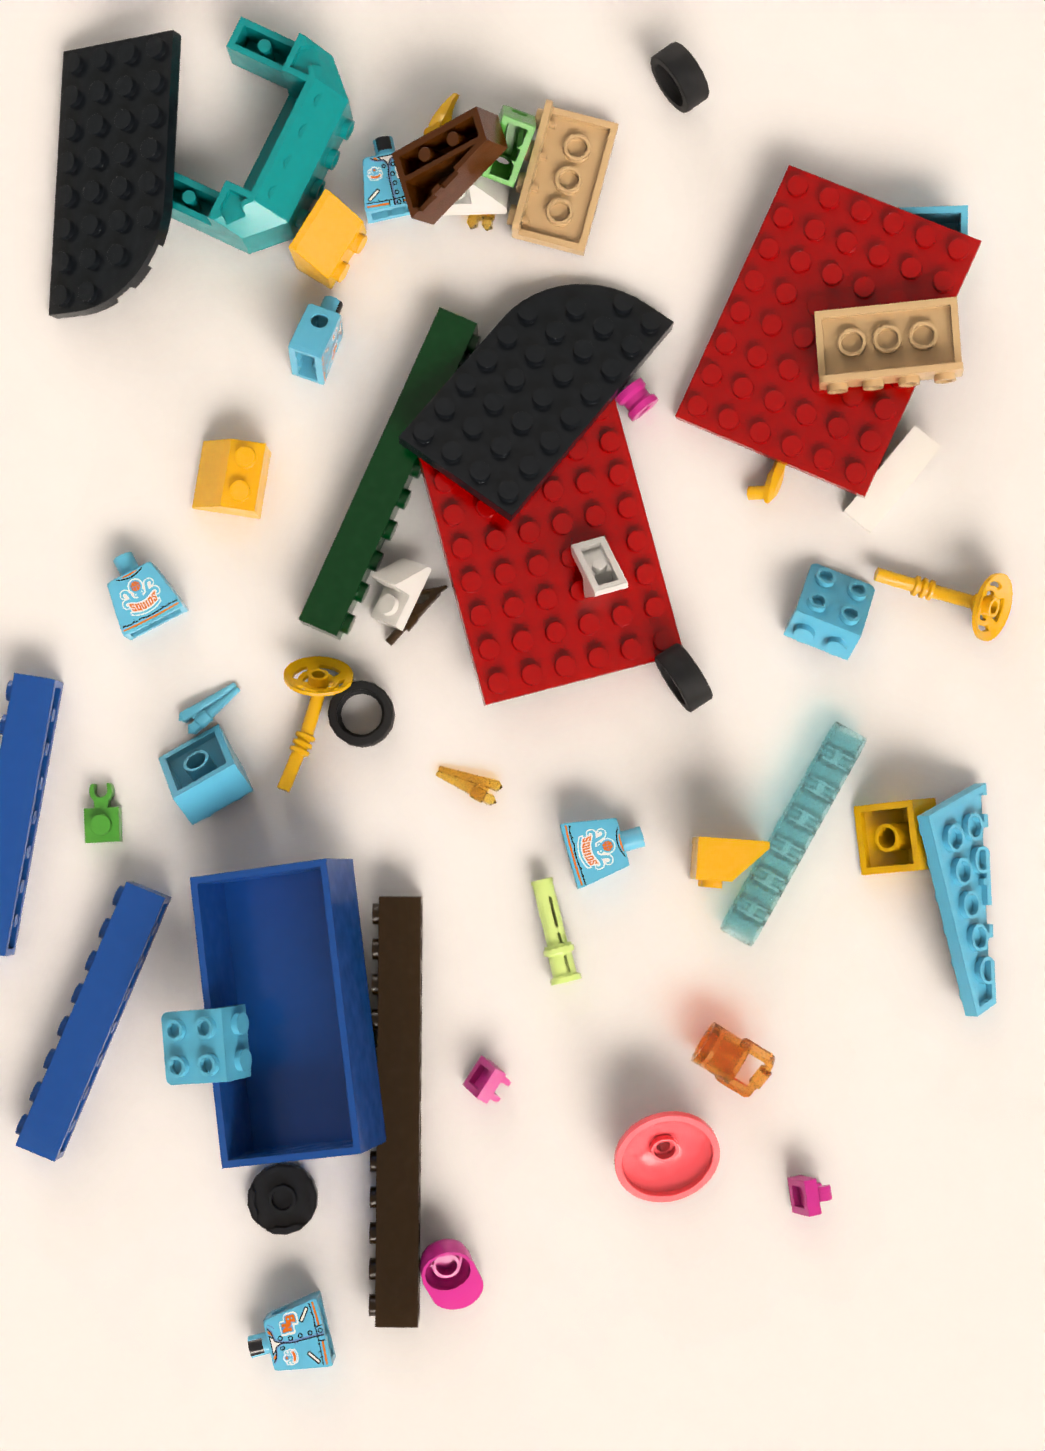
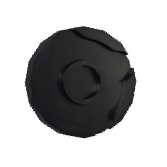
[247,1162,318,1235]

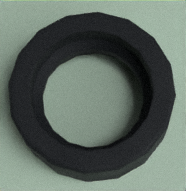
[650,42,709,113]
[655,643,713,712]
[328,680,395,748]

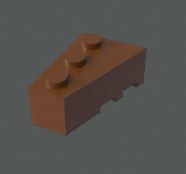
[392,106,508,225]

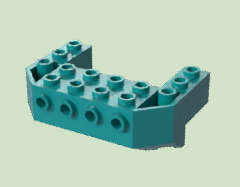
[171,17,355,254]

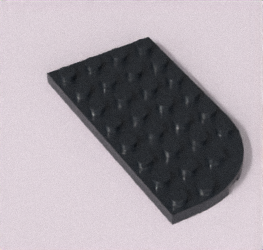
[49,30,181,319]
[399,284,674,521]

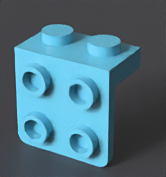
[783,564,875,660]
[161,1004,252,1085]

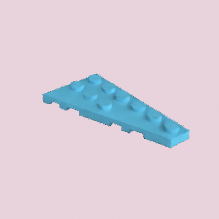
[917,783,996,1017]

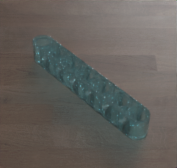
[720,721,867,947]

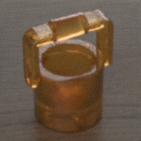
[691,1022,775,1097]

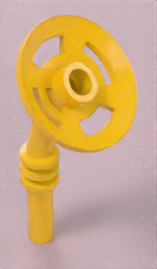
[873,567,1013,641]
[277,656,353,793]

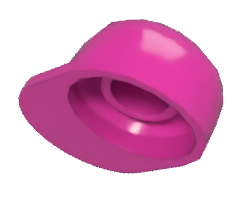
[419,1239,483,1310]

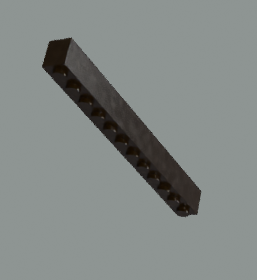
[369,896,423,1328]

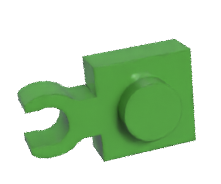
[84,783,123,843]

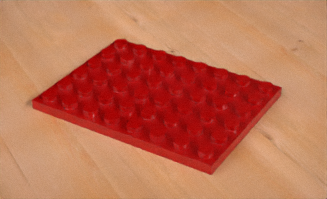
[675,165,982,499]
[417,398,682,706]

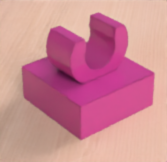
[462,1055,511,1104]
[787,1175,832,1217]

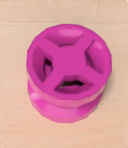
[615,378,659,421]

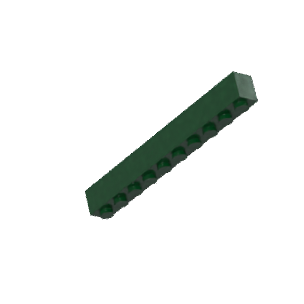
[299,307,481,640]

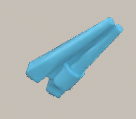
[179,683,240,735]

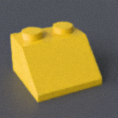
[289,189,367,289]
[192,439,271,519]
[854,798,936,875]
[690,836,770,888]

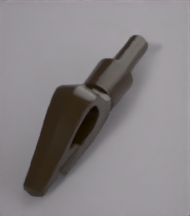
[385,585,448,646]

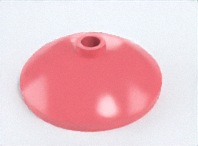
[614,1111,720,1202]

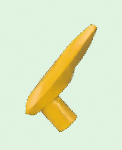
[424,93,460,135]
[747,461,786,504]

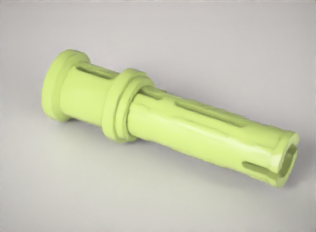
[531,877,582,986]

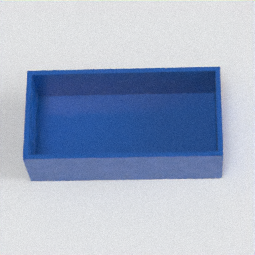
[190,858,386,1169]

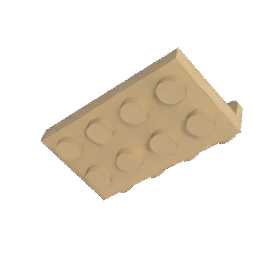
[507,99,619,256]
[814,297,964,394]

